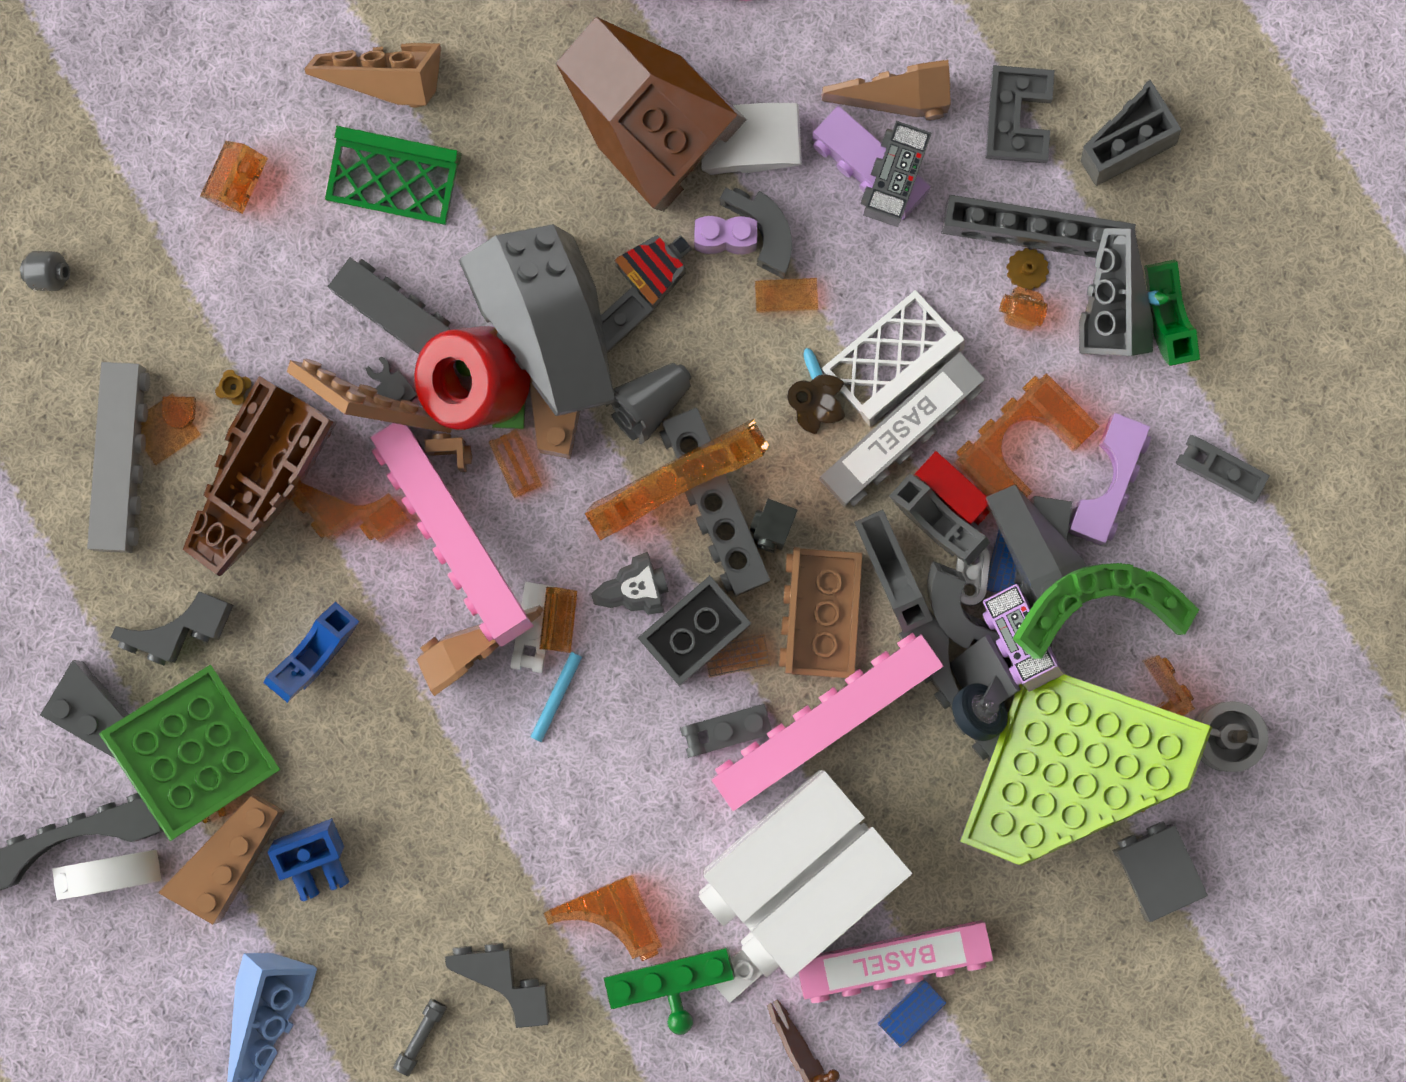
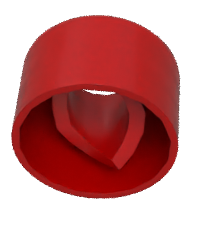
[414,326,531,430]

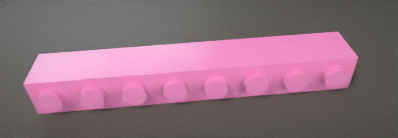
[370,423,534,647]
[712,632,944,811]

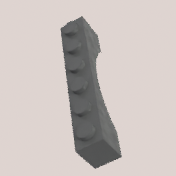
[897,611,1001,761]
[0,793,164,891]

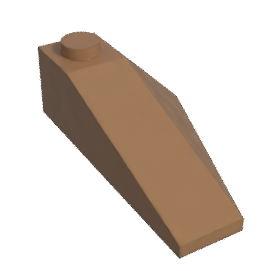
[304,43,441,108]

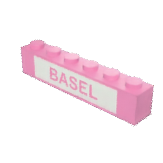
[798,920,993,1003]

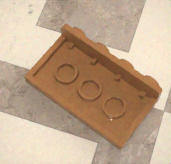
[779,547,862,678]

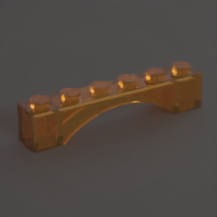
[584,419,769,540]

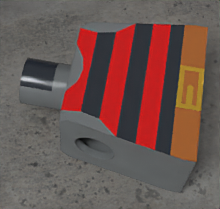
[614,235,692,309]

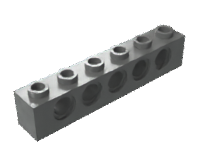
[941,195,1136,258]
[659,407,770,597]

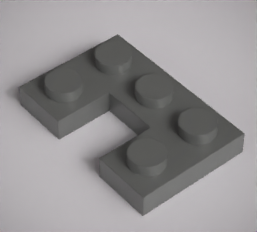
[985,65,1055,163]

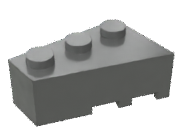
[1080,79,1182,186]
[40,660,129,758]

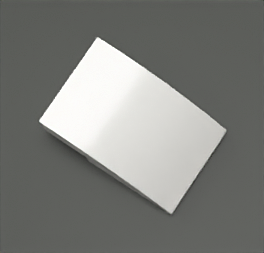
[702,103,802,175]

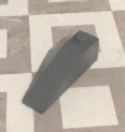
[1079,228,1153,356]
[986,485,1086,605]

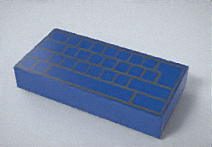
[986,529,1018,593]
[878,980,946,1048]

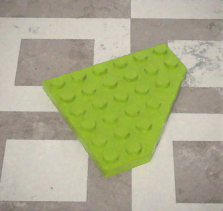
[960,674,1212,866]

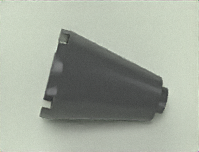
[606,363,691,444]

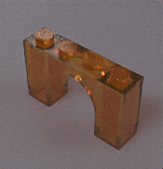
[954,373,1100,497]

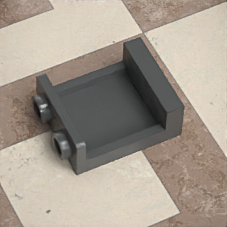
[1112,821,1208,922]

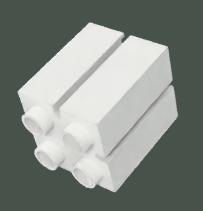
[698,770,912,979]

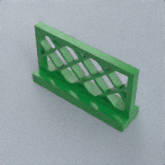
[325,125,462,225]

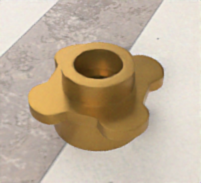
[215,370,252,406]

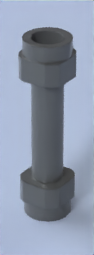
[393,998,447,1076]

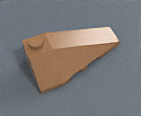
[821,60,951,121]
[416,605,543,696]

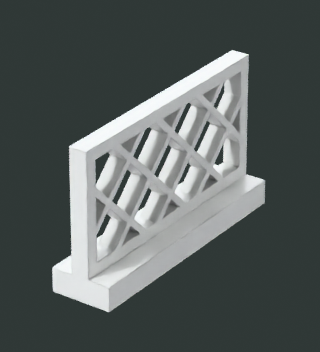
[821,290,965,428]

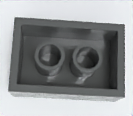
[638,575,751,687]

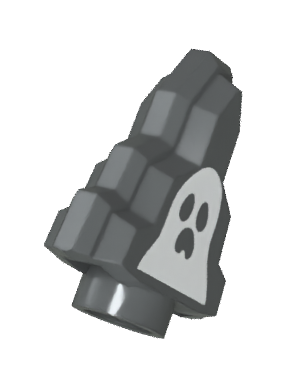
[591,552,669,615]

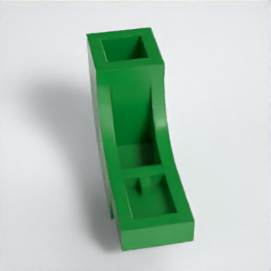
[1144,260,1200,366]

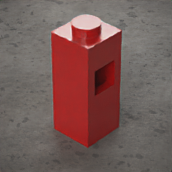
[913,451,990,525]

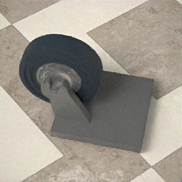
[950,634,1021,741]

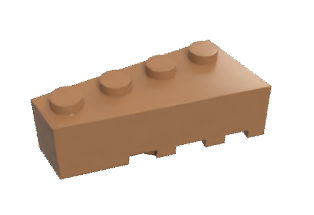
[158,796,285,925]

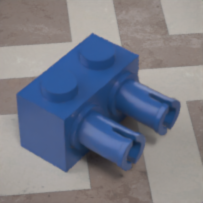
[268,818,349,901]

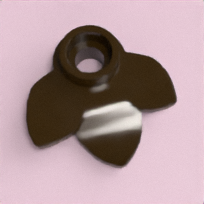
[787,374,845,434]

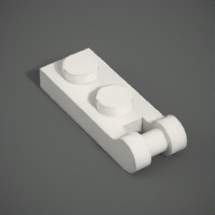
[511,582,557,673]

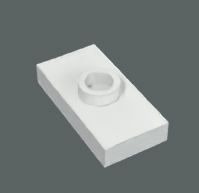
[714,949,763,1003]

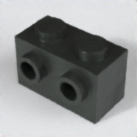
[750,498,798,553]

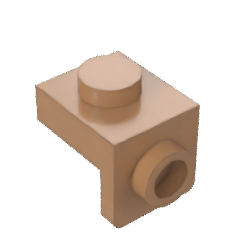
[425,433,472,472]

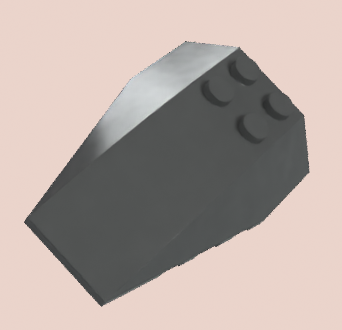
[459,224,615,416]

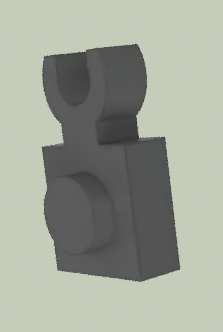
[366,357,418,402]

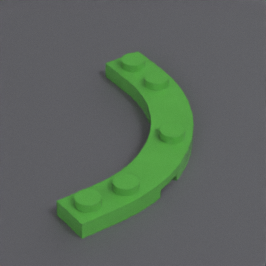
[1013,563,1199,659]

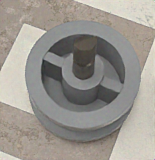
[1195,701,1268,772]

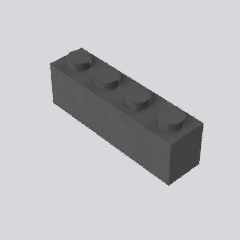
[328,257,451,354]

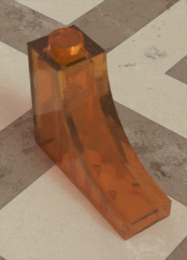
[543,873,662,961]

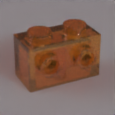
[200,141,268,214]

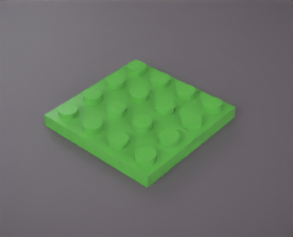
[99,664,280,841]

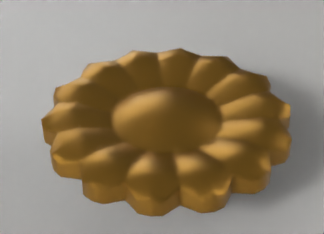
[1006,248,1049,290]

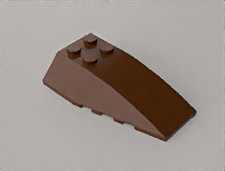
[183,376,337,576]

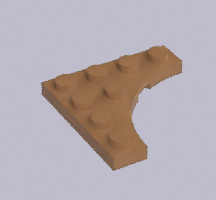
[287,359,452,433]

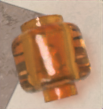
[999,287,1048,331]

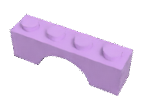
[1068,413,1151,546]

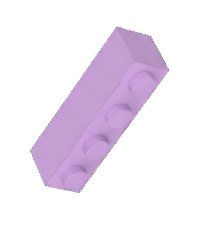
[812,106,931,220]

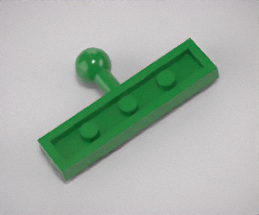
[603,947,735,1035]

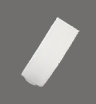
[52,849,162,900]

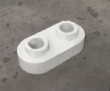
[956,548,990,606]

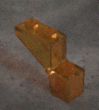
[292,483,411,543]

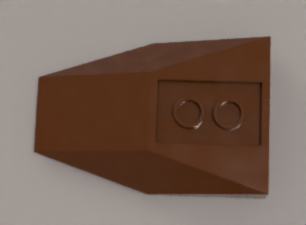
[556,17,747,212]

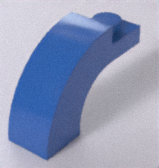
[263,602,359,703]

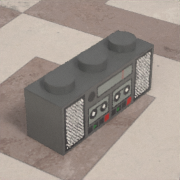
[860,121,932,227]

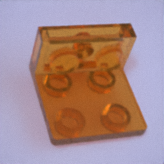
[1142,655,1195,716]

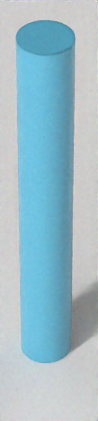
[530,652,582,742]

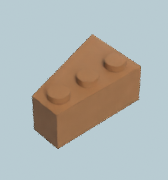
[530,376,580,459]

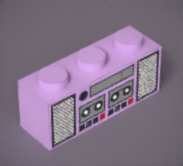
[982,584,1064,692]

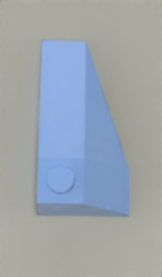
[227,953,317,1082]

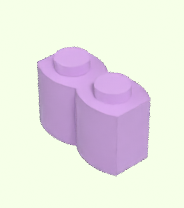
[694,216,757,255]

